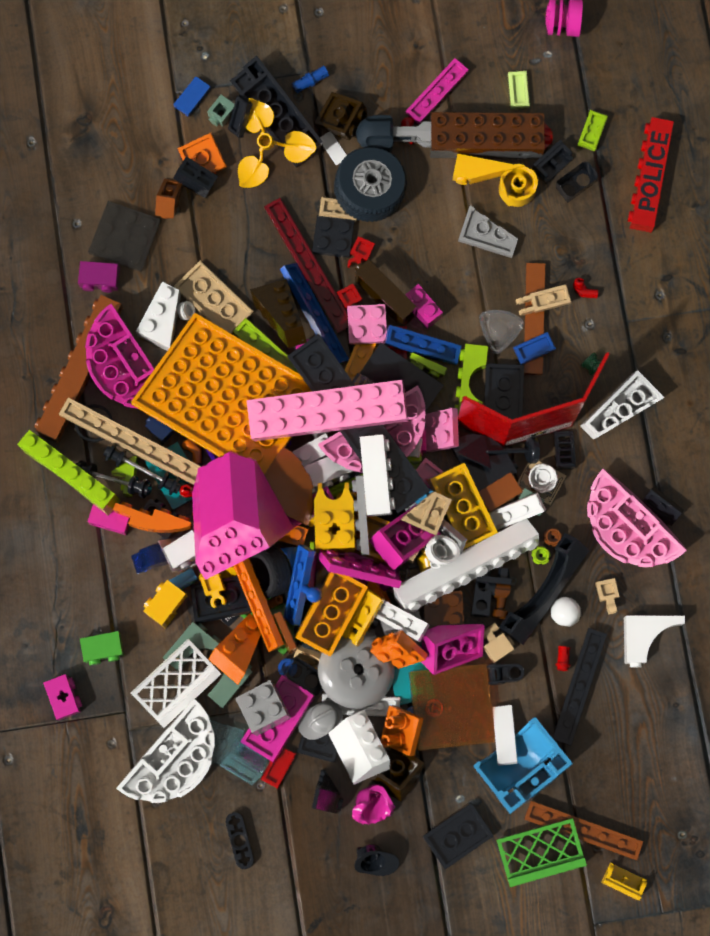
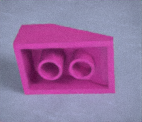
[369,504,441,571]
[421,624,485,675]

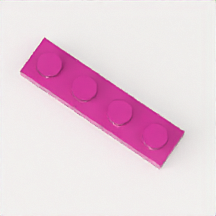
[406,58,469,125]

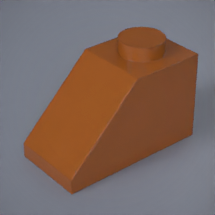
[155,178,182,219]

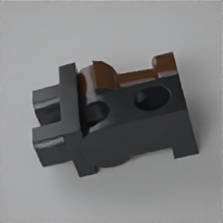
[471,568,512,619]

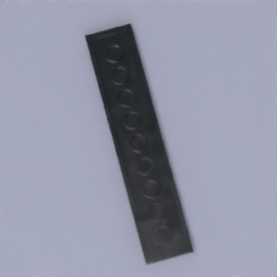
[287,334,430,514]

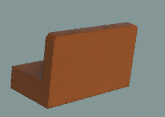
[479,473,523,512]

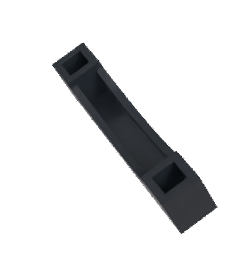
[499,533,589,645]

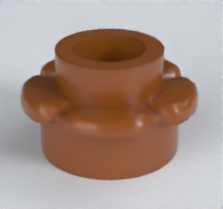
[543,528,562,547]

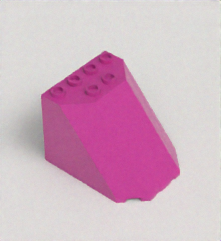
[192,451,294,580]

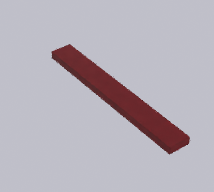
[264,197,348,334]

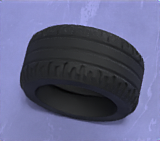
[249,545,292,598]

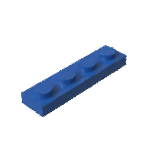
[384,325,461,365]

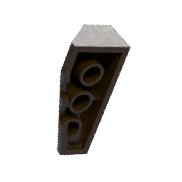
[370,747,425,802]

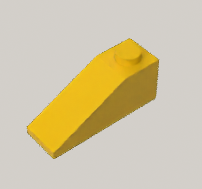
[452,154,513,185]

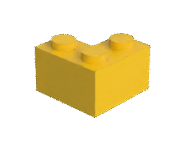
[143,580,187,629]

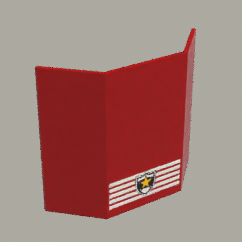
[458,352,609,448]

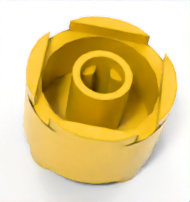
[499,164,538,207]

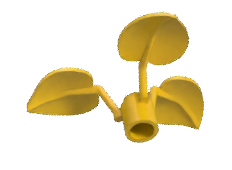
[238,98,317,188]

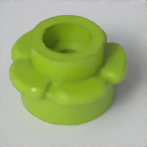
[531,546,551,565]

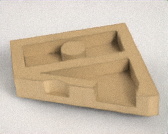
[401,491,452,535]

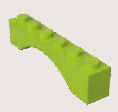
[17,430,121,516]

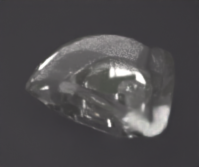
[479,310,524,354]

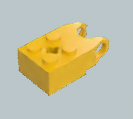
[314,482,355,553]

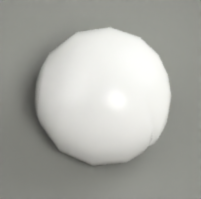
[528,463,558,493]
[550,597,581,627]

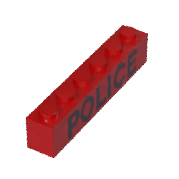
[627,117,674,233]

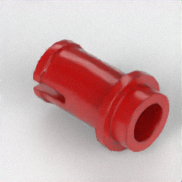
[555,646,571,671]

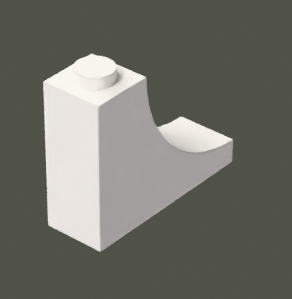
[624,616,685,668]

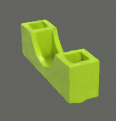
[454,344,488,415]

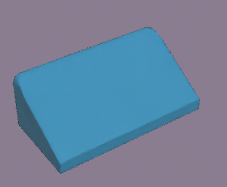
[169,569,198,590]

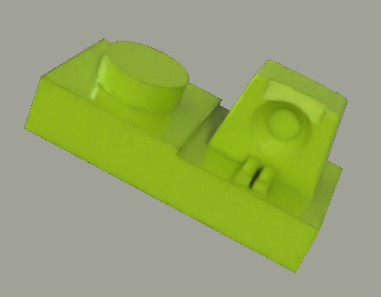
[409,352,447,378]

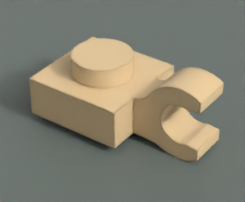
[595,578,620,615]

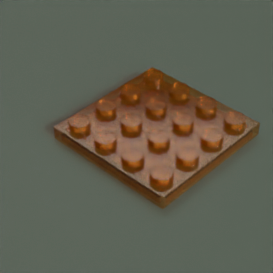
[409,664,496,751]

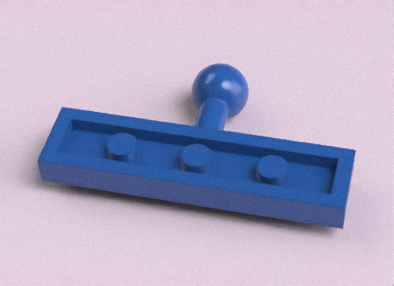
[284,545,322,626]

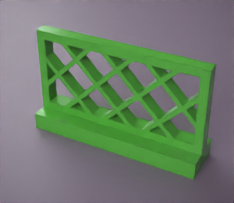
[496,818,587,887]

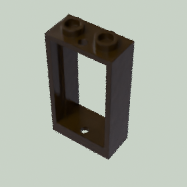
[355,259,417,326]

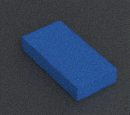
[173,76,211,117]
[513,332,556,365]

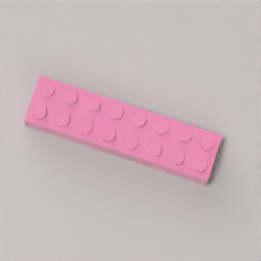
[247,380,408,441]

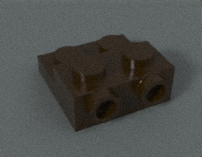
[315,92,367,141]

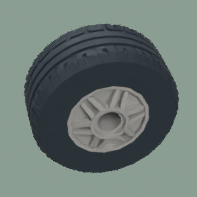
[334,147,407,222]

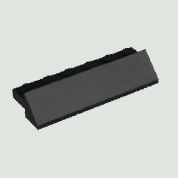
[230,56,324,168]

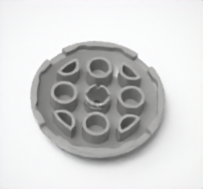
[318,630,395,709]

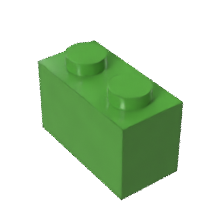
[80,631,124,666]

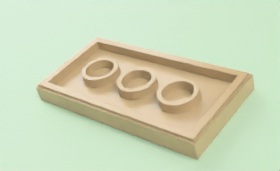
[174,260,254,334]

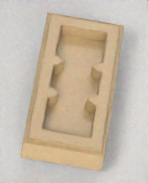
[319,197,356,222]

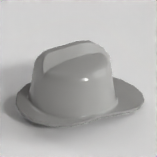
[298,701,343,740]

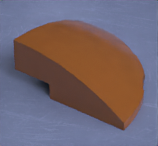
[265,447,314,525]

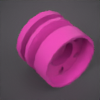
[546,0,583,37]

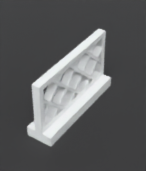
[131,639,221,728]

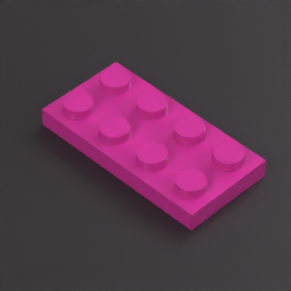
[317,549,402,588]
[241,675,315,763]

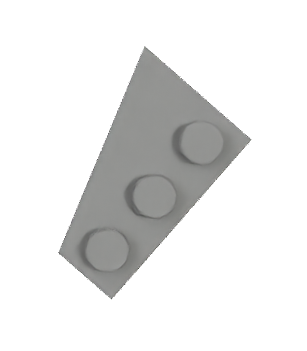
[458,205,518,258]

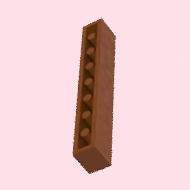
[35,295,123,444]

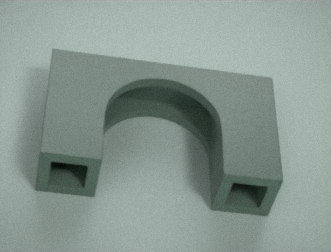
[163,622,253,709]

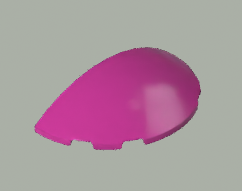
[85,304,154,409]

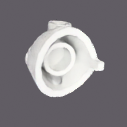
[425,535,460,569]

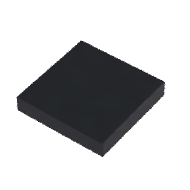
[297,734,338,763]

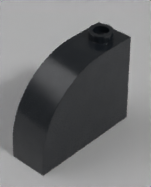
[451,434,518,492]

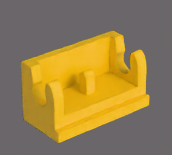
[601,863,647,901]

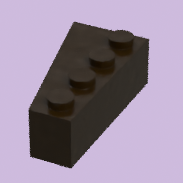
[250,279,307,348]

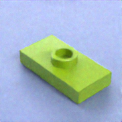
[578,110,608,151]

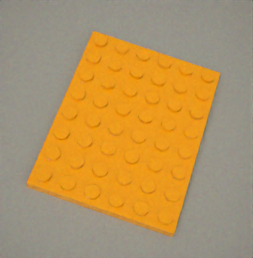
[131,313,312,475]

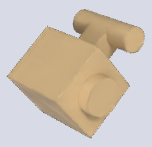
[483,623,515,663]

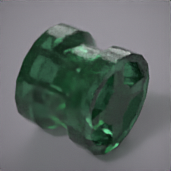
[581,352,602,376]

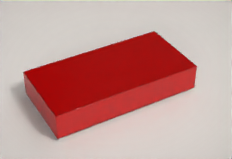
[260,747,296,789]

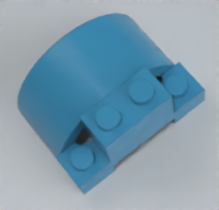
[474,717,573,814]

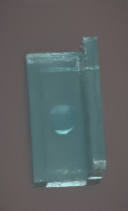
[219,739,267,785]

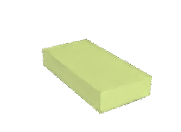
[508,71,530,109]

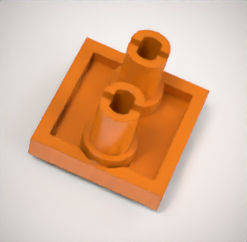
[380,705,424,756]

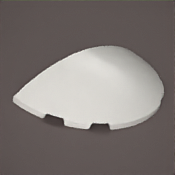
[116,698,215,803]

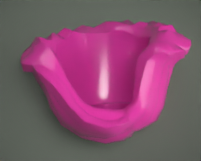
[352,784,395,825]

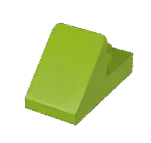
[111,456,139,497]

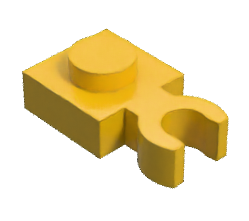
[200,573,227,608]

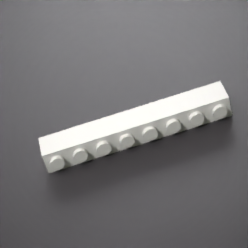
[393,519,539,613]

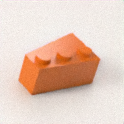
[208,613,261,685]

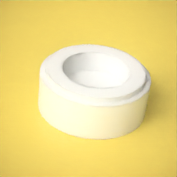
[177,301,195,321]

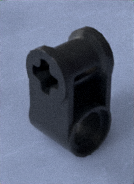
[486,664,524,685]

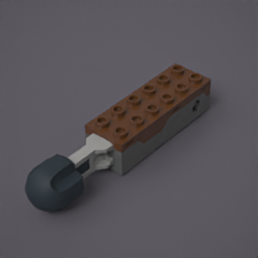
[356,112,553,159]

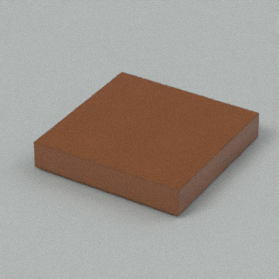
[274,612,297,654]

